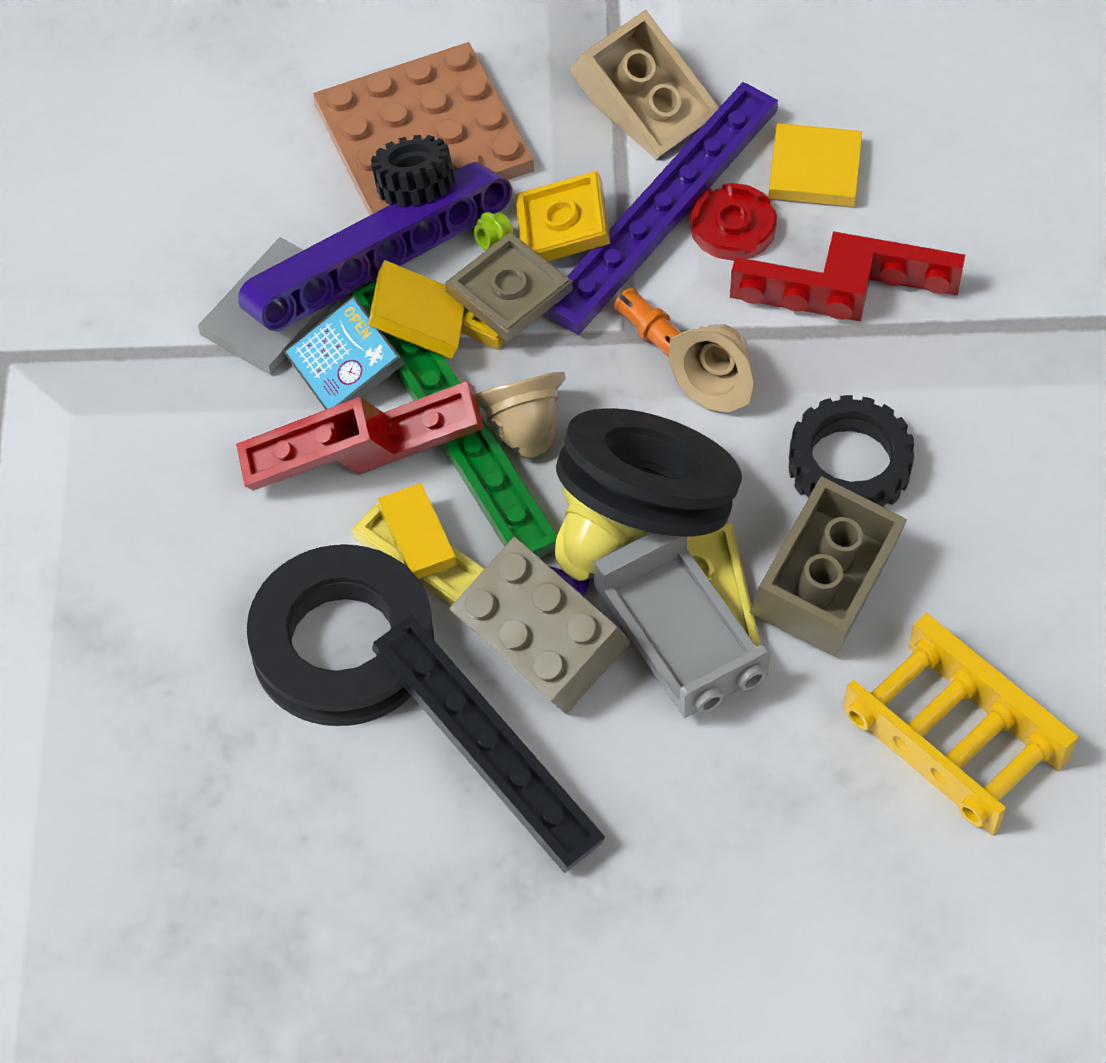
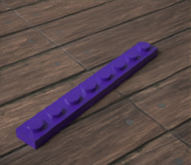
[543,82,778,335]

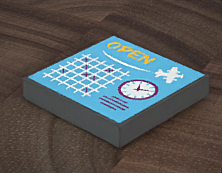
[284,296,405,410]

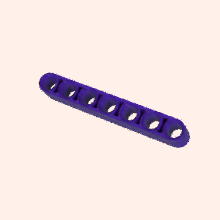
[238,162,512,331]

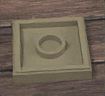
[445,232,573,342]

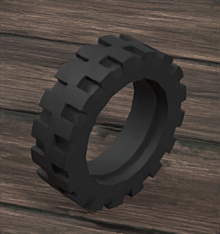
[788,395,915,507]

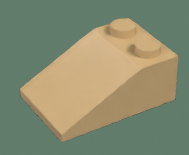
[569,9,719,160]

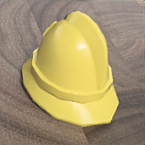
[555,487,649,581]

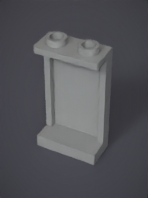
[594,533,770,718]

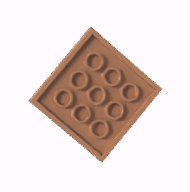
[313,42,534,215]

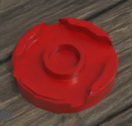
[689,183,777,261]

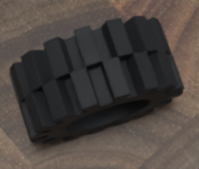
[371,135,455,207]

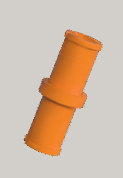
[614,288,682,357]

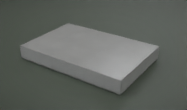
[198,237,337,375]

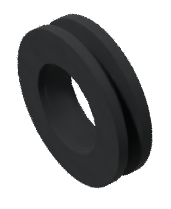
[556,408,742,537]
[247,544,434,726]

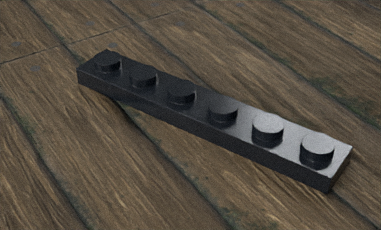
[372,614,605,873]

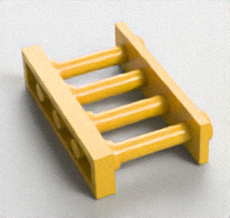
[843,612,1079,835]

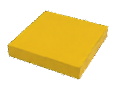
[768,123,862,207]
[515,170,610,261]
[368,260,464,359]

